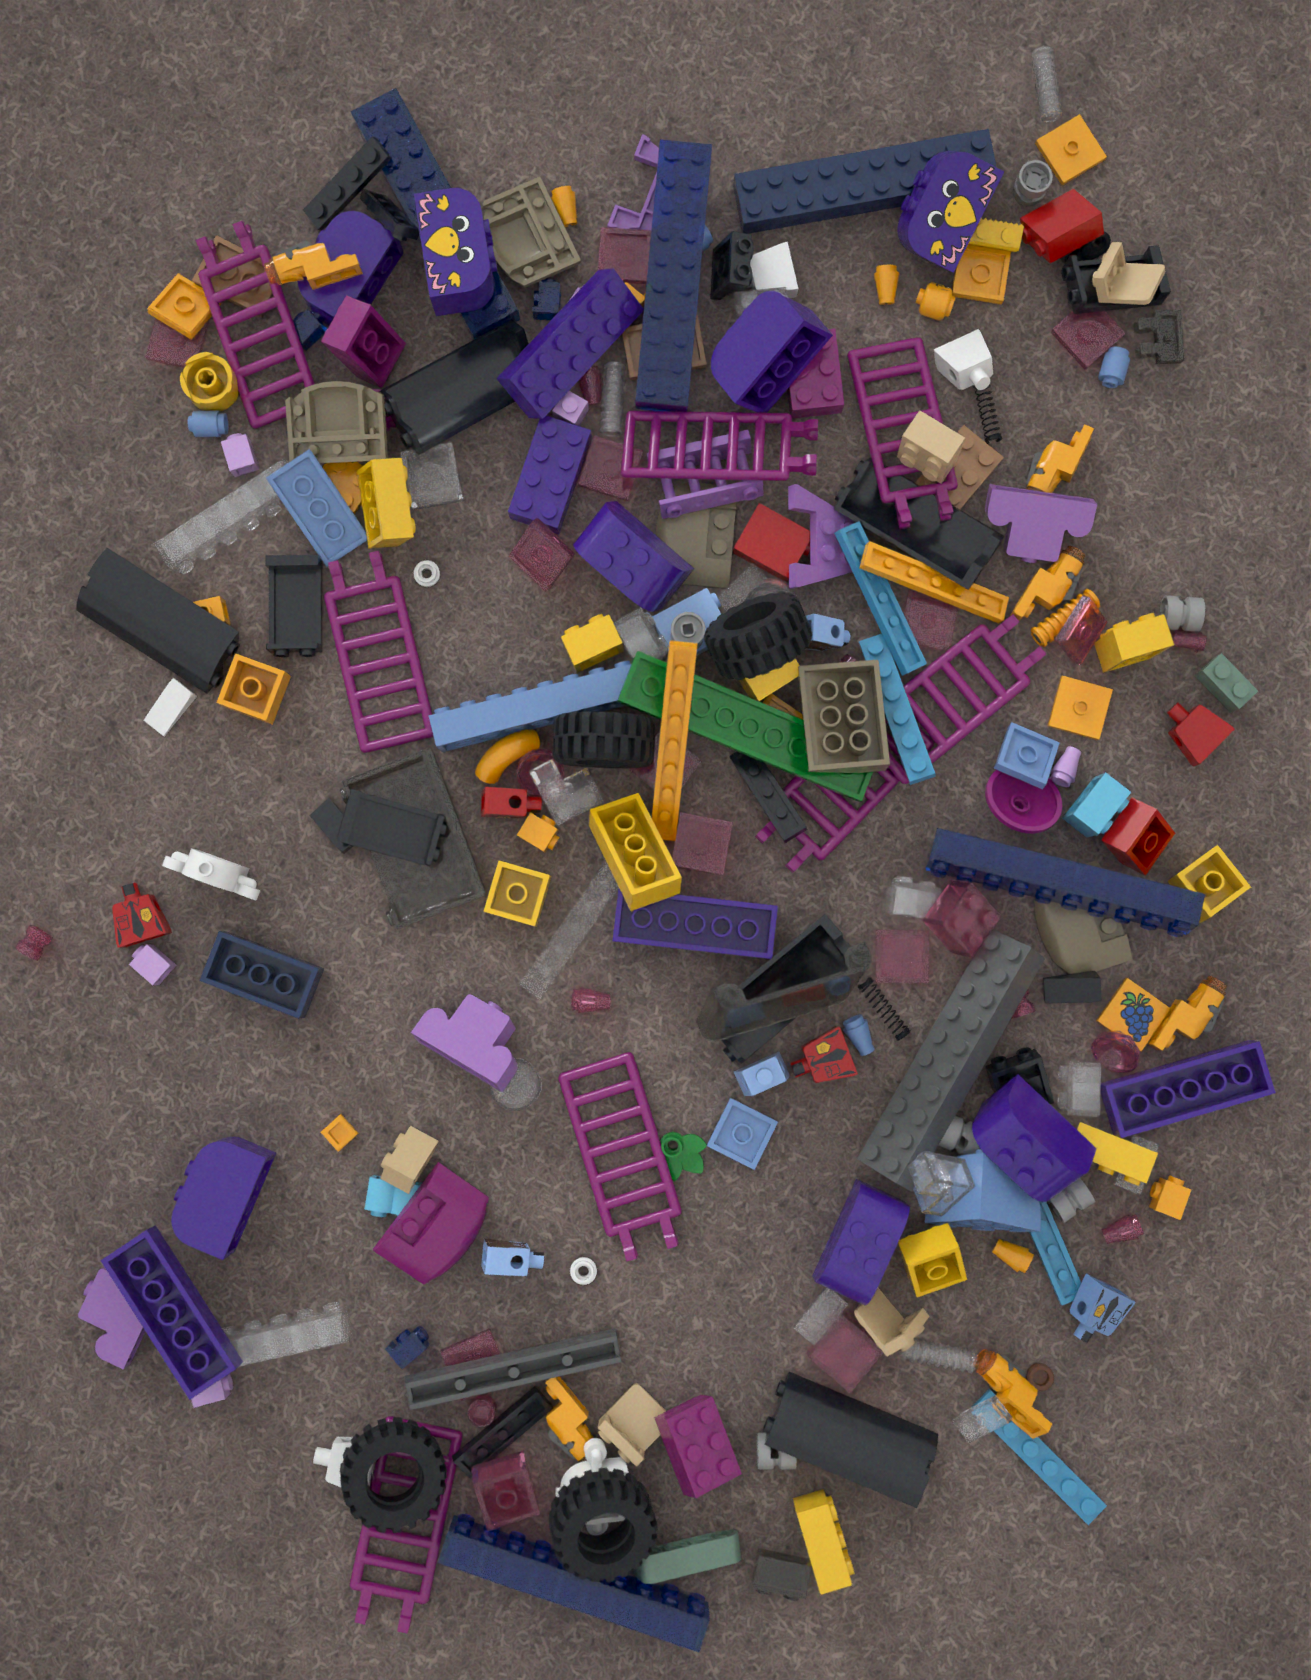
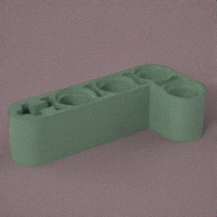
[633,1529,742,1584]

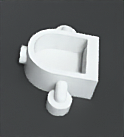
[162,848,261,900]
[556,1438,629,1535]

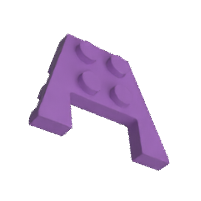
[607,134,706,233]
[788,484,856,589]

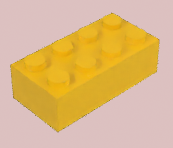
[589,793,682,911]

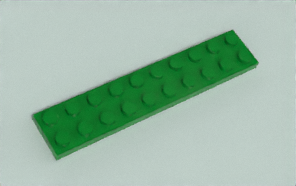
[617,651,873,802]

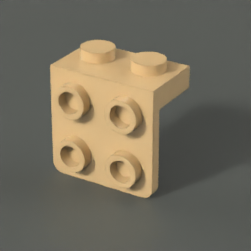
[1092,242,1165,305]
[854,1288,929,1357]
[598,1383,666,1467]

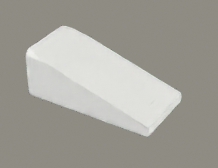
[144,678,197,737]

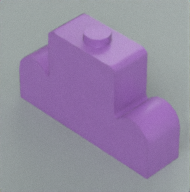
[985,484,1097,563]
[411,994,517,1092]
[78,1267,146,1369]

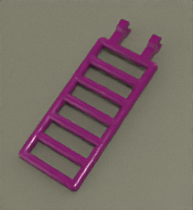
[196,221,315,429]
[847,337,958,529]
[621,411,818,481]
[324,551,434,753]
[885,614,1046,784]
[755,726,934,873]
[558,1052,682,1262]
[350,1416,463,1633]

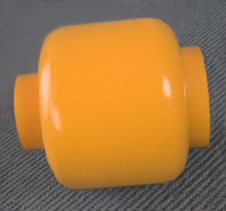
[915,282,956,321]

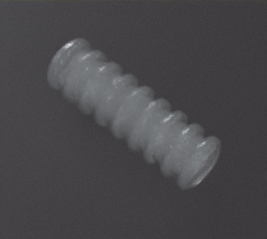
[1031,46,1063,123]
[599,361,626,437]
[900,1338,977,1374]

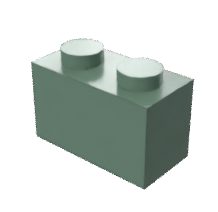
[1194,653,1258,713]

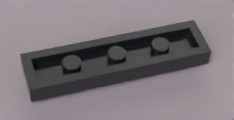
[303,136,392,231]
[360,189,420,241]
[729,752,808,843]
[452,1386,553,1478]

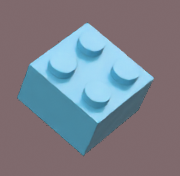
[1062,772,1131,838]

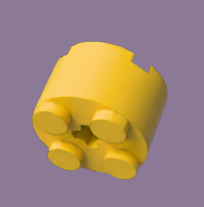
[180,352,239,412]

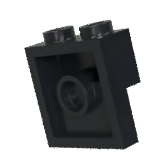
[710,231,754,300]
[985,1047,1054,1104]

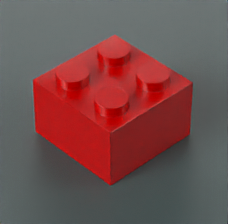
[1101,797,1175,876]

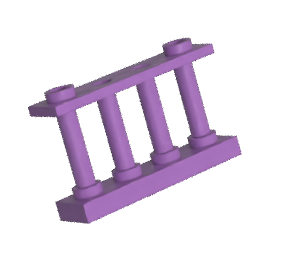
[647,430,764,519]

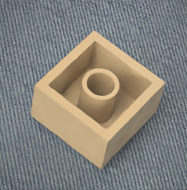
[897,411,965,484]

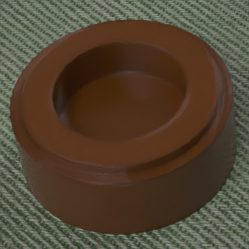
[1026,1363,1054,1391]

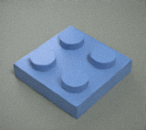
[994,722,1059,789]
[707,1097,778,1170]

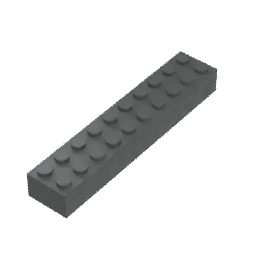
[857,928,1045,1191]

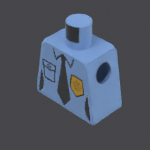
[1070,1273,1136,1343]

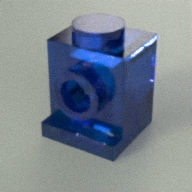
[532,278,561,321]
[293,309,328,351]
[385,1325,430,1369]

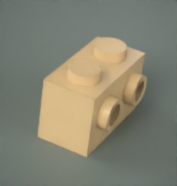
[380,1126,438,1194]

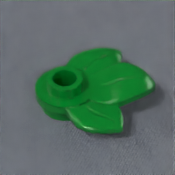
[660,1132,707,1182]

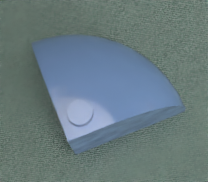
[925,1149,1041,1232]

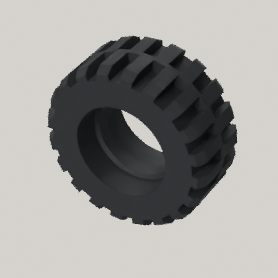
[704,592,812,680]
[552,711,655,769]
[340,1417,447,1533]
[548,1468,658,1582]

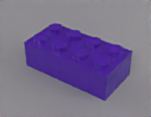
[508,416,592,535]

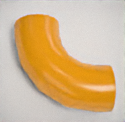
[475,729,540,784]

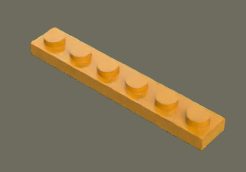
[859,541,1009,624]

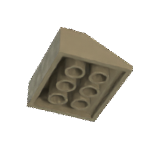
[798,660,890,773]

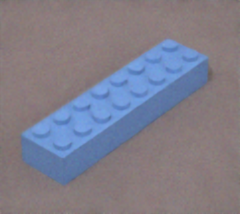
[429,661,631,752]

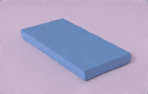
[266,449,367,567]

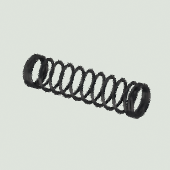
[973,385,1003,444]
[857,977,911,1041]

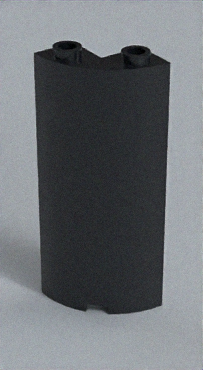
[379,319,529,455]
[834,457,1005,590]
[76,548,240,694]
[702,914,862,1064]
[763,1372,938,1508]

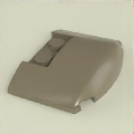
[483,176,581,288]
[285,381,388,464]
[656,481,737,589]
[1034,860,1132,974]

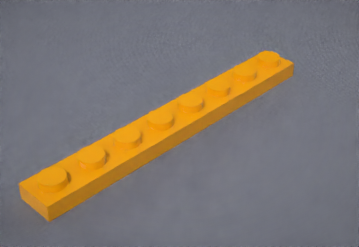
[652,640,697,841]

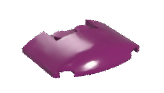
[373,1162,489,1284]

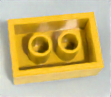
[357,458,416,549]
[1094,613,1174,673]
[793,1489,855,1595]

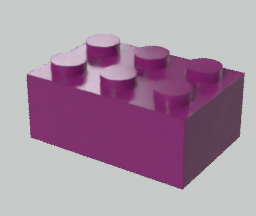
[321,295,406,388]
[787,328,844,419]
[654,1395,742,1498]

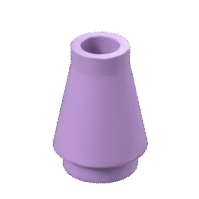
[1050,746,1081,787]

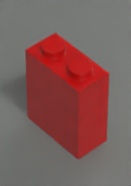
[1020,189,1104,263]
[733,503,810,583]

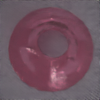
[516,749,564,796]
[1091,1031,1140,1073]

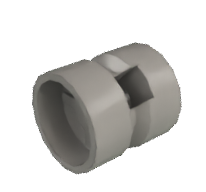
[1013,160,1053,207]
[1160,595,1205,632]
[671,612,705,649]
[938,1115,980,1155]
[1047,1178,1095,1223]
[757,1433,797,1470]

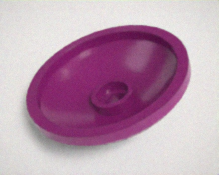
[985,770,1062,834]

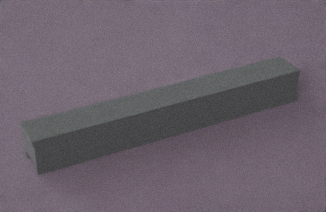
[404,1328,621,1410]

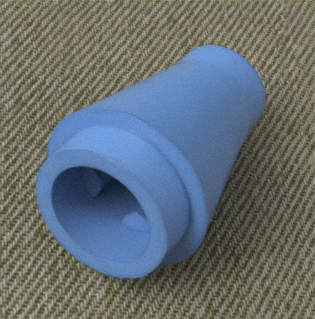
[843,1014,875,1056]

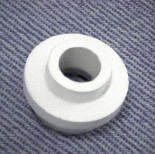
[414,560,440,587]
[570,1257,597,1285]

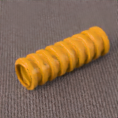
[1031,589,1100,647]

